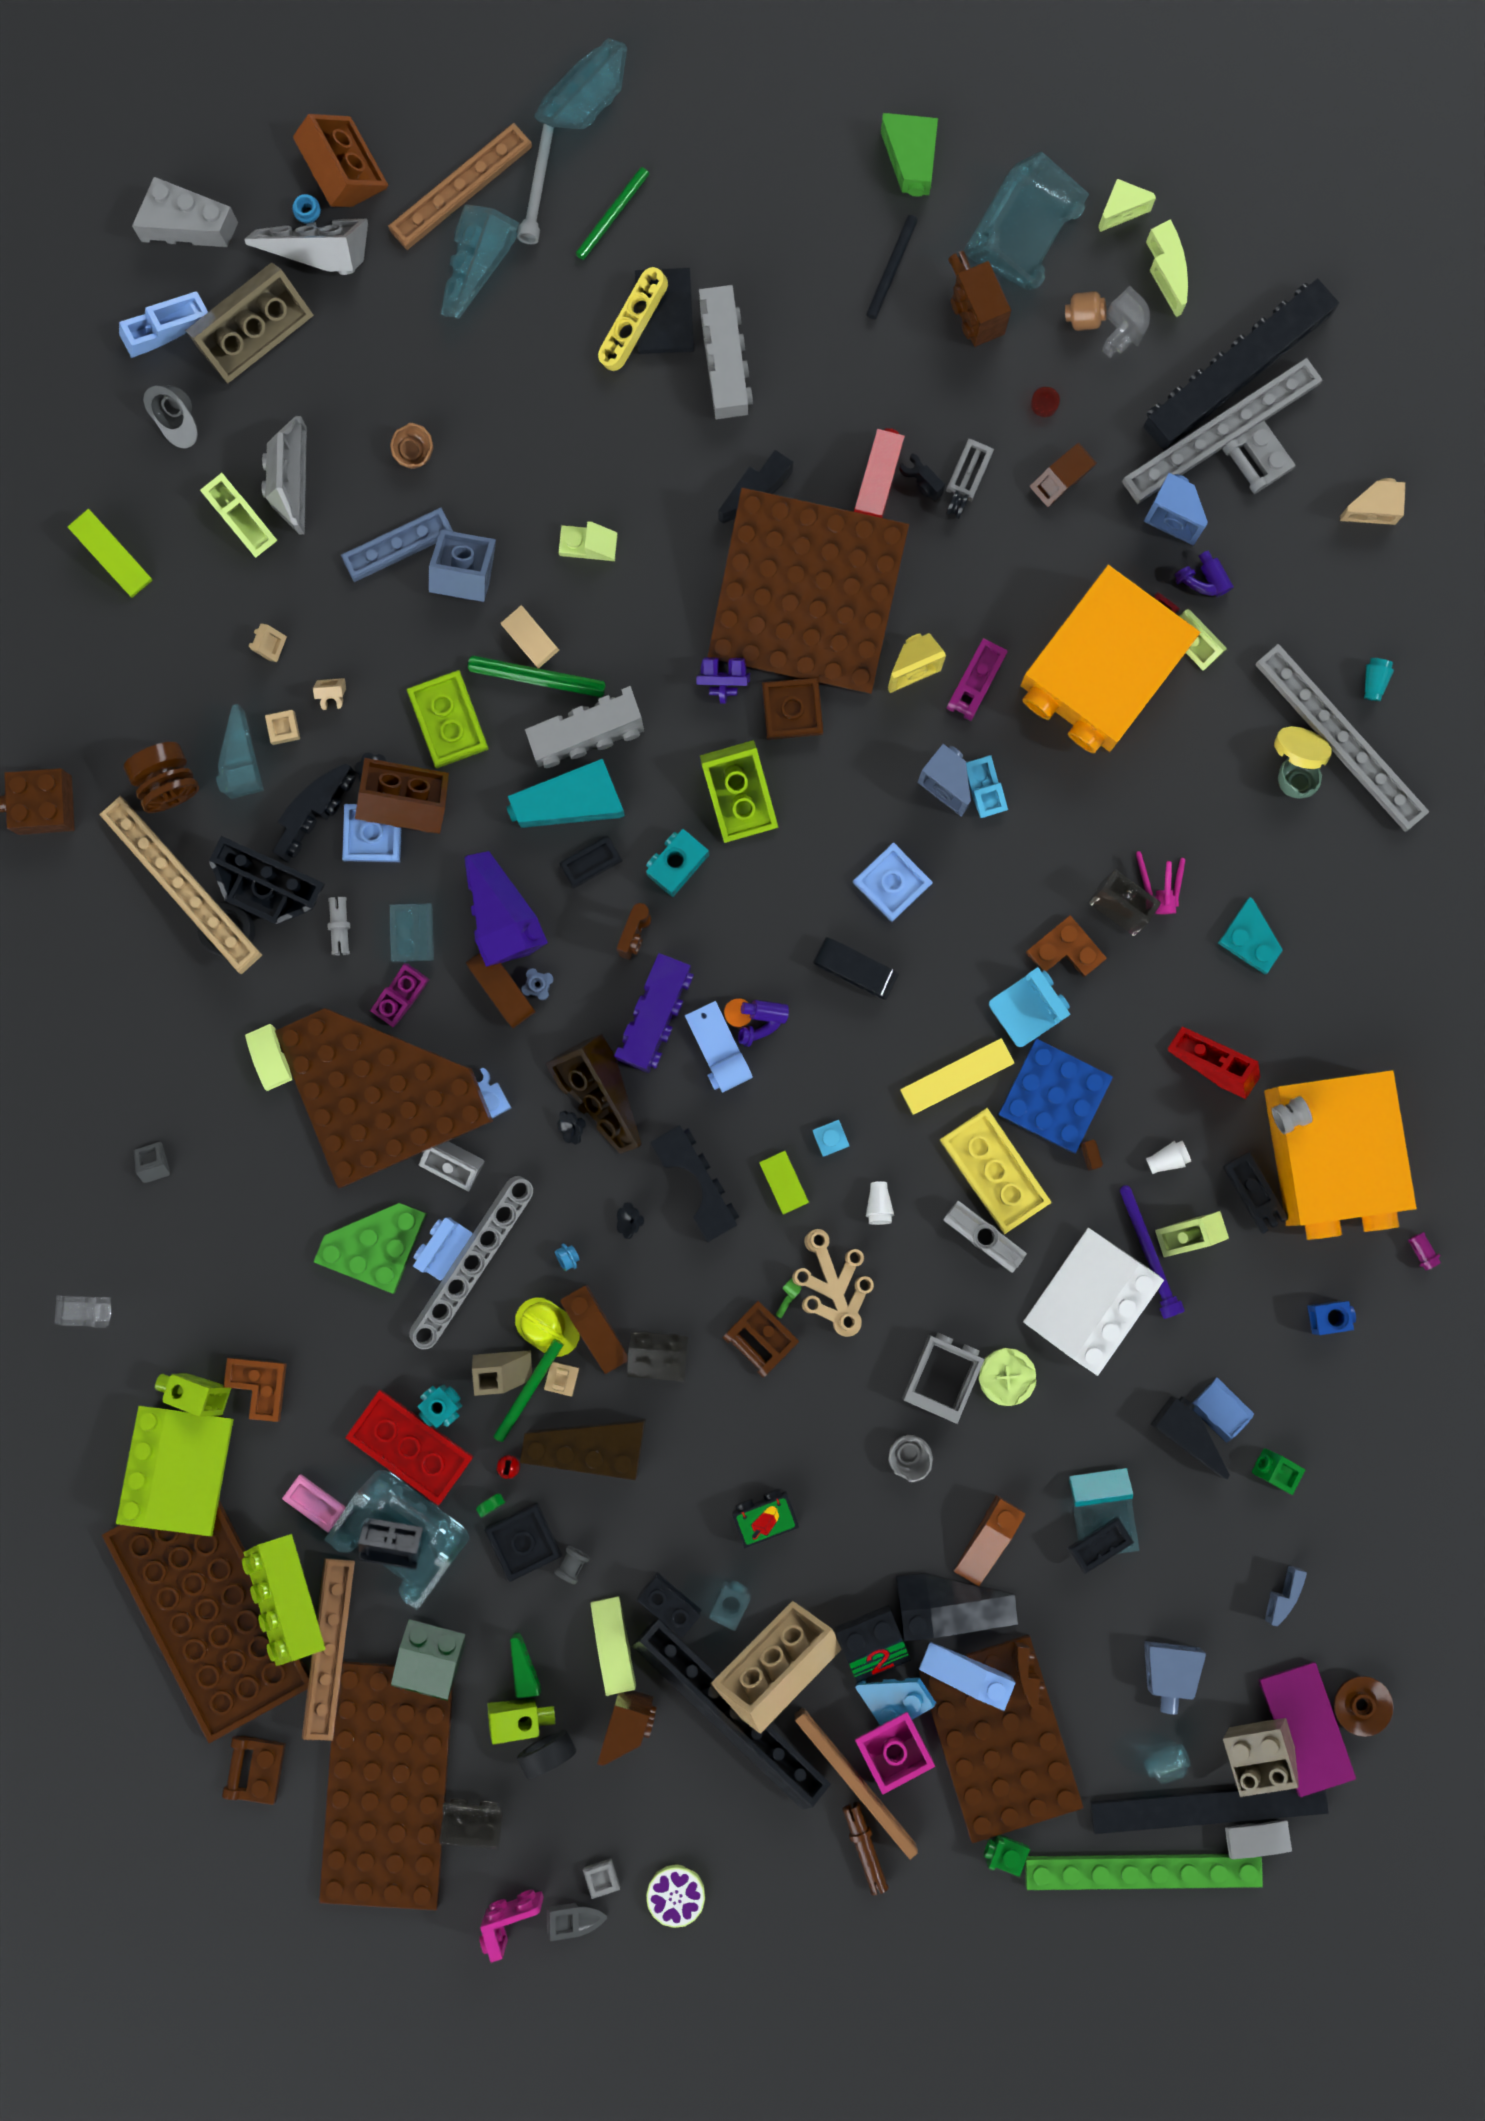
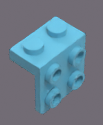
[989,967,1070,1047]

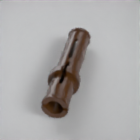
[842,1802,889,1895]

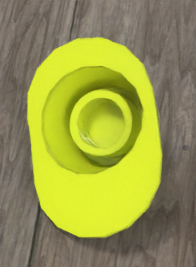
[515,1298,580,1357]

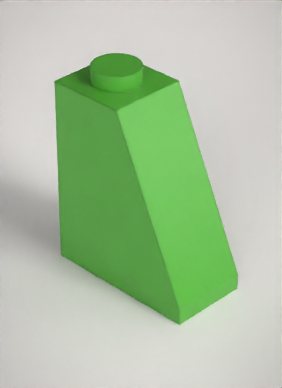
[881,113,938,197]

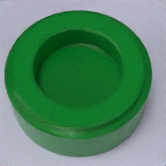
[476,1493,506,1518]

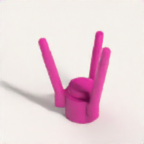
[1136,851,1185,914]

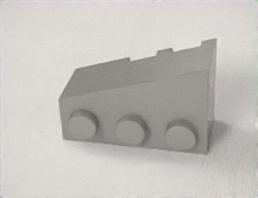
[132,177,238,247]

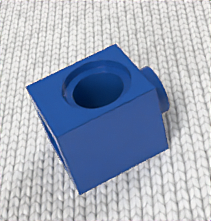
[1307,1300,1356,1335]

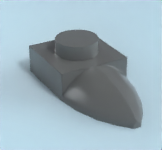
[547,1903,607,1941]

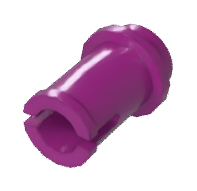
[1407,1232,1441,1271]

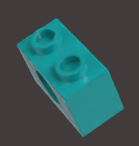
[646,829,709,898]

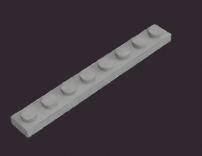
[1122,358,1323,504]
[1255,644,1429,832]

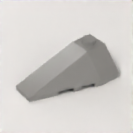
[244,219,368,275]

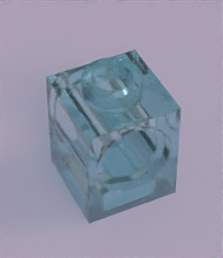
[709,1581,751,1631]

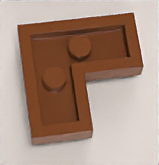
[1026,915,1107,977]
[224,1358,287,1422]

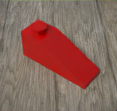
[1168,1026,1261,1099]

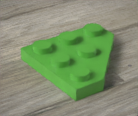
[314,1203,427,1294]

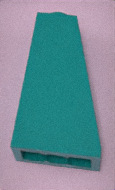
[506,759,625,828]

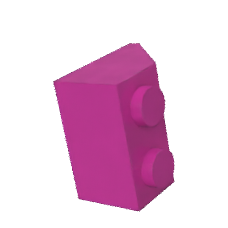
[855,1712,935,1794]

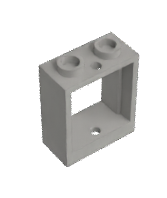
[902,1332,985,1424]

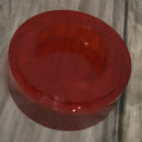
[1031,387,1060,417]

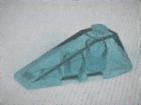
[441,205,519,319]

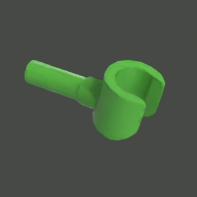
[775,1278,802,1318]

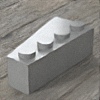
[699,285,753,420]
[525,686,644,768]

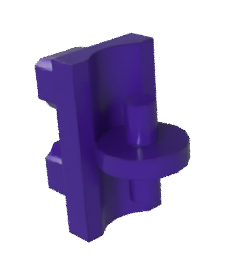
[697,657,750,704]

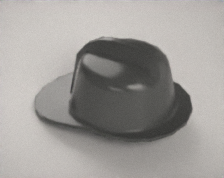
[143,385,198,449]

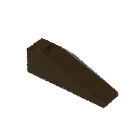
[545,1034,642,1154]

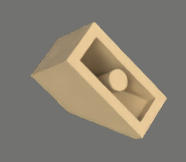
[1340,478,1405,525]

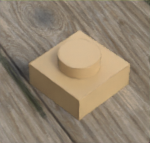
[265,710,300,745]

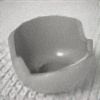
[888,1435,933,1482]

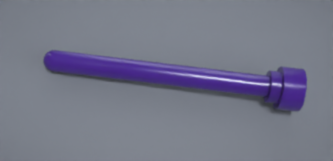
[1120,1185,1185,1319]

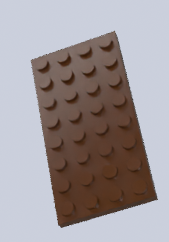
[102,1500,310,1743]
[319,1661,454,1910]

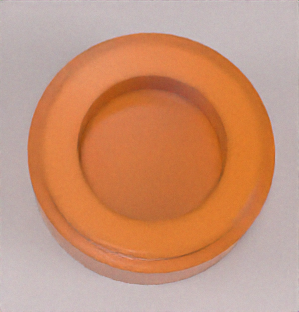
[724,999,751,1028]

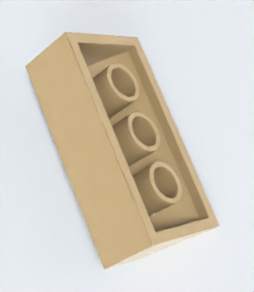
[711,1601,842,1734]

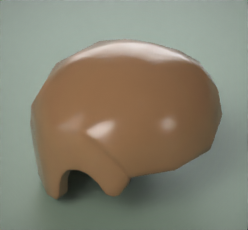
[390,423,434,469]

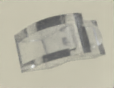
[1102,286,1150,358]
[55,1295,111,1328]

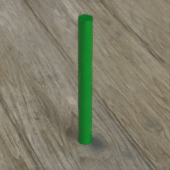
[575,167,649,260]
[493,1339,564,1442]

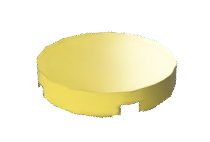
[1274,726,1332,769]

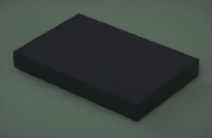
[635,268,694,354]

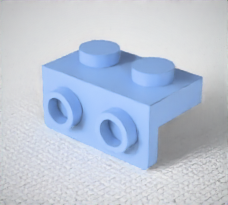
[413,1217,473,1280]

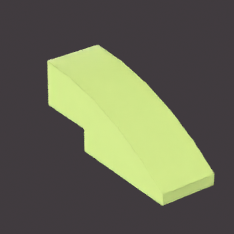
[1146,219,1188,317]
[200,473,277,558]
[591,1596,636,1696]

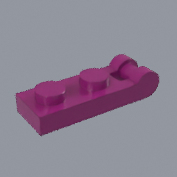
[946,638,1008,721]

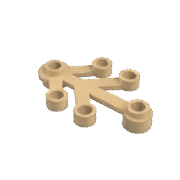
[792,1229,874,1337]

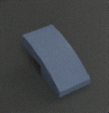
[1265,1565,1307,1626]

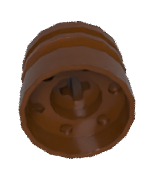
[124,742,199,813]

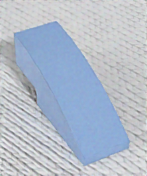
[119,291,208,358]

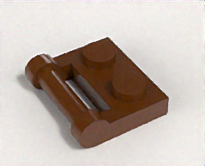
[616,903,651,960]
[722,1301,799,1378]
[222,1736,286,1805]

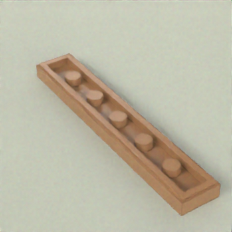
[388,123,532,250]
[302,1558,355,1741]
[794,1708,918,1860]

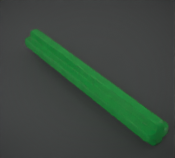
[468,656,606,697]

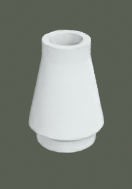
[1146,1140,1191,1174]
[866,1182,894,1225]

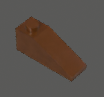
[560,1285,630,1374]

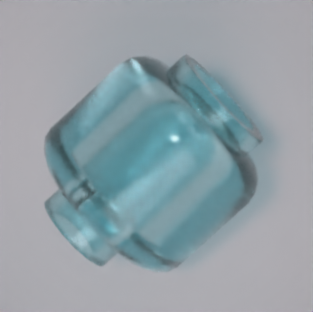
[1144,1739,1191,1784]

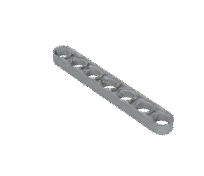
[409,1176,533,1349]

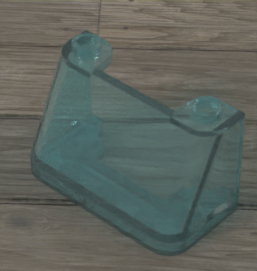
[964,151,1089,290]
[324,1470,469,1610]

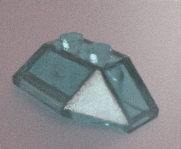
[534,38,627,129]

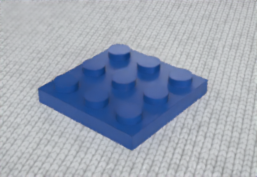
[998,1038,1113,1153]

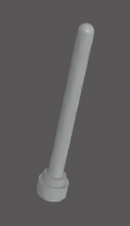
[517,116,555,244]

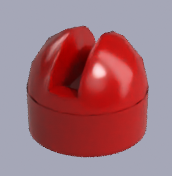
[496,1455,520,1479]

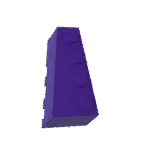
[614,953,694,1073]

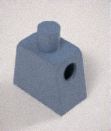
[1144,1641,1206,1714]

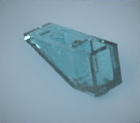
[216,704,264,799]

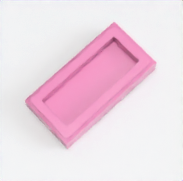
[282,1474,347,1533]

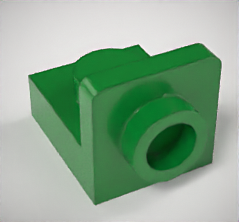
[1252,1448,1306,1495]
[984,1835,1030,1877]

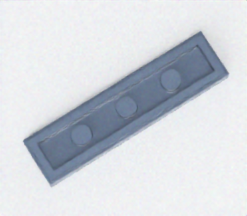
[341,507,453,582]

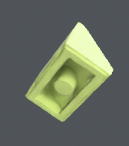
[1179,609,1227,671]

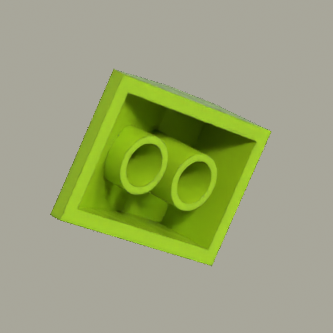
[700,740,779,843]

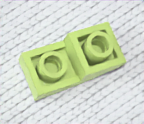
[245,1024,292,1091]

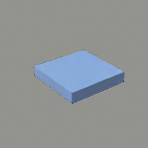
[342,804,401,862]
[853,842,933,923]

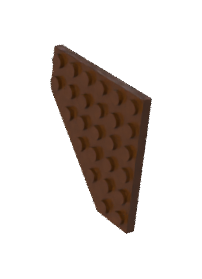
[275,1008,493,1188]

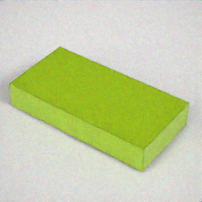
[759,1151,809,1214]

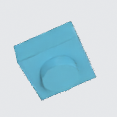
[812,1120,849,1157]

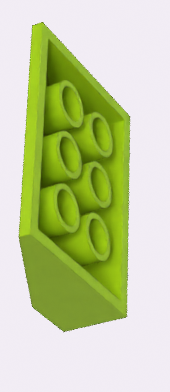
[116,1406,234,1536]

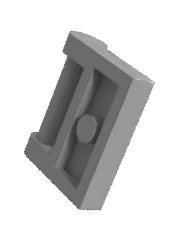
[1222,421,1296,494]

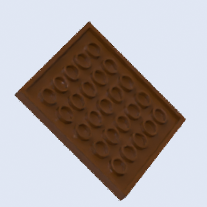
[708,488,909,694]

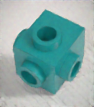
[417,1385,463,1428]

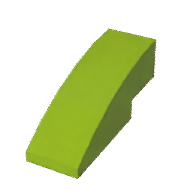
[68,508,153,598]

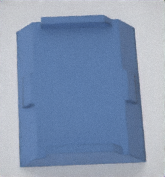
[1192,1377,1254,1443]

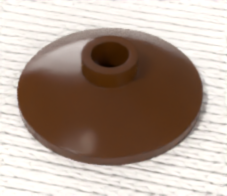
[1334,1676,1393,1737]

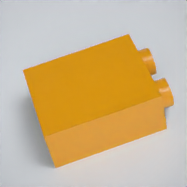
[1020,565,1201,754]
[1264,1070,1417,1240]

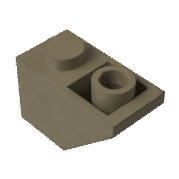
[472,1350,532,1396]

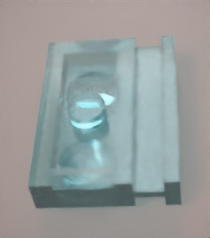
[390,903,434,962]

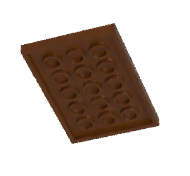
[918,1634,1084,1843]

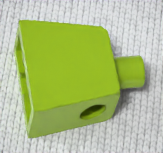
[155,1373,231,1417]
[487,1699,555,1744]

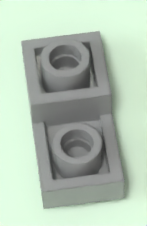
[1225,1819,1292,1859]

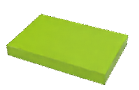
[407,670,489,769]

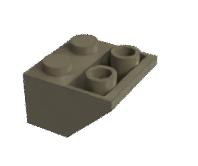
[1223,1718,1299,1797]

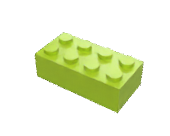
[242,1534,326,1666]

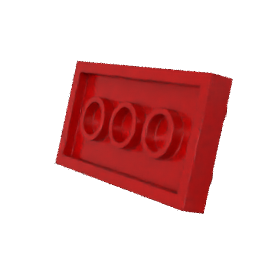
[345,1390,474,1506]

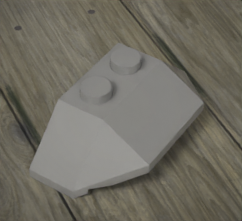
[262,416,307,534]

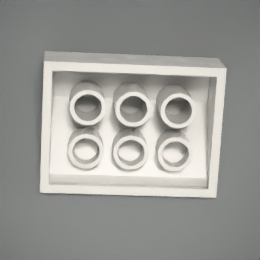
[1023,1228,1164,1376]

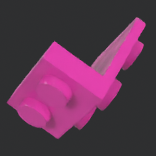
[479,1890,544,1963]

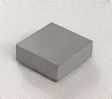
[583,1858,620,1899]

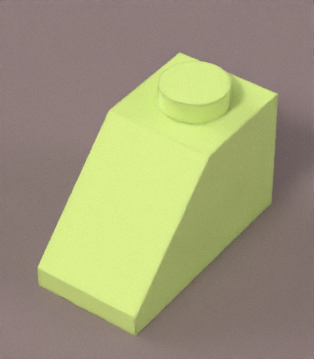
[1155,1211,1229,1257]

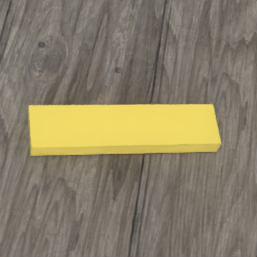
[900,1038,1014,1115]

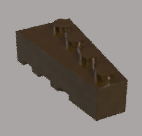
[520,1419,646,1480]

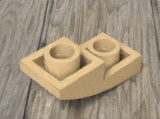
[500,605,559,669]

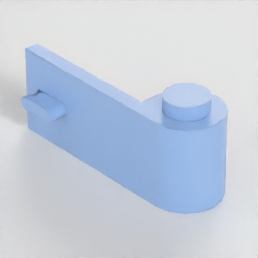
[685,1001,753,1093]

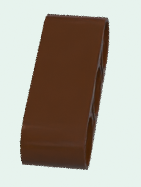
[465,952,536,1028]

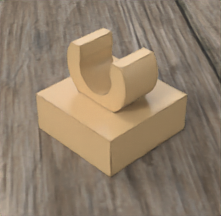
[249,623,287,662]
[313,678,346,710]
[544,1361,580,1397]

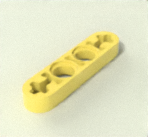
[598,267,668,371]

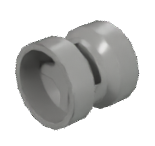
[1271,1096,1313,1134]

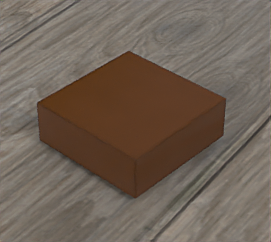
[1080,1139,1103,1171]

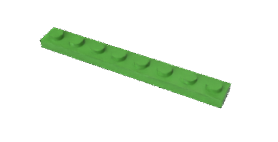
[1025,1854,1263,1890]

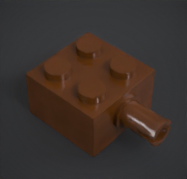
[948,251,1011,347]
[0,768,75,835]

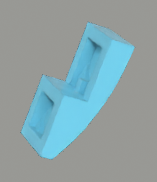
[966,755,1008,818]

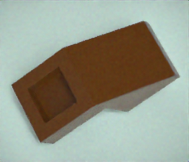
[1029,443,1097,507]

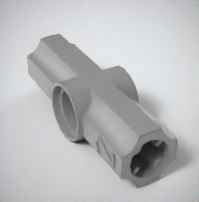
[943,1201,1027,1273]

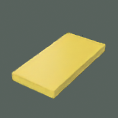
[939,1108,1052,1235]

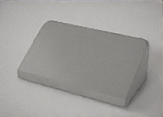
[418,1141,484,1192]

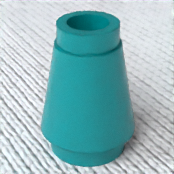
[1364,658,1394,701]

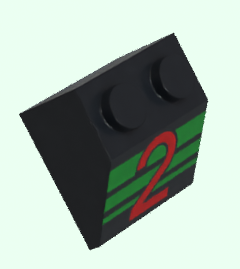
[835,1605,911,1683]

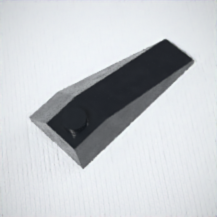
[896,1573,1018,1641]

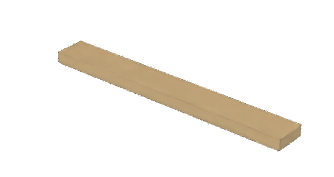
[99,796,262,974]

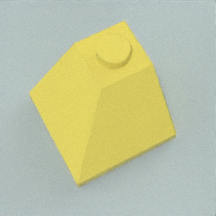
[888,633,946,693]

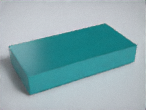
[1069,1468,1133,1507]

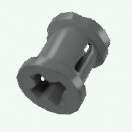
[554,1546,590,1585]

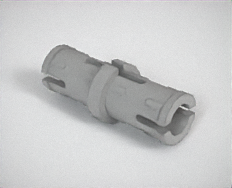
[328,897,350,956]

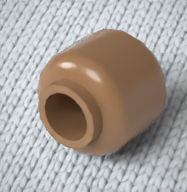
[1065,291,1106,331]

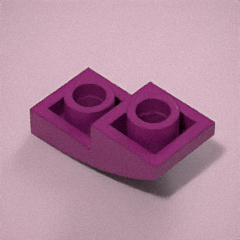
[370,963,430,1027]

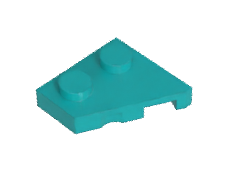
[1218,897,1283,975]

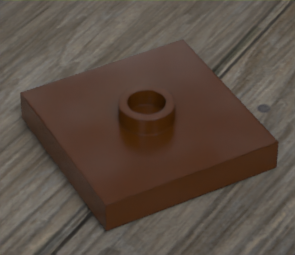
[762,678,823,740]

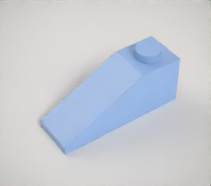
[919,1641,1015,1711]

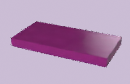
[1258,1662,1356,1797]

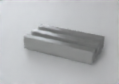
[946,438,994,502]

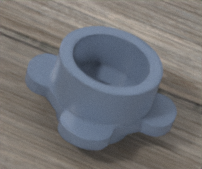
[522,968,554,1000]

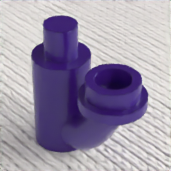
[1175,550,1234,597]
[738,1000,789,1047]

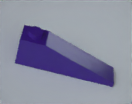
[464,851,548,967]

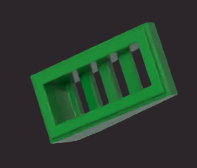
[510,1633,541,1698]

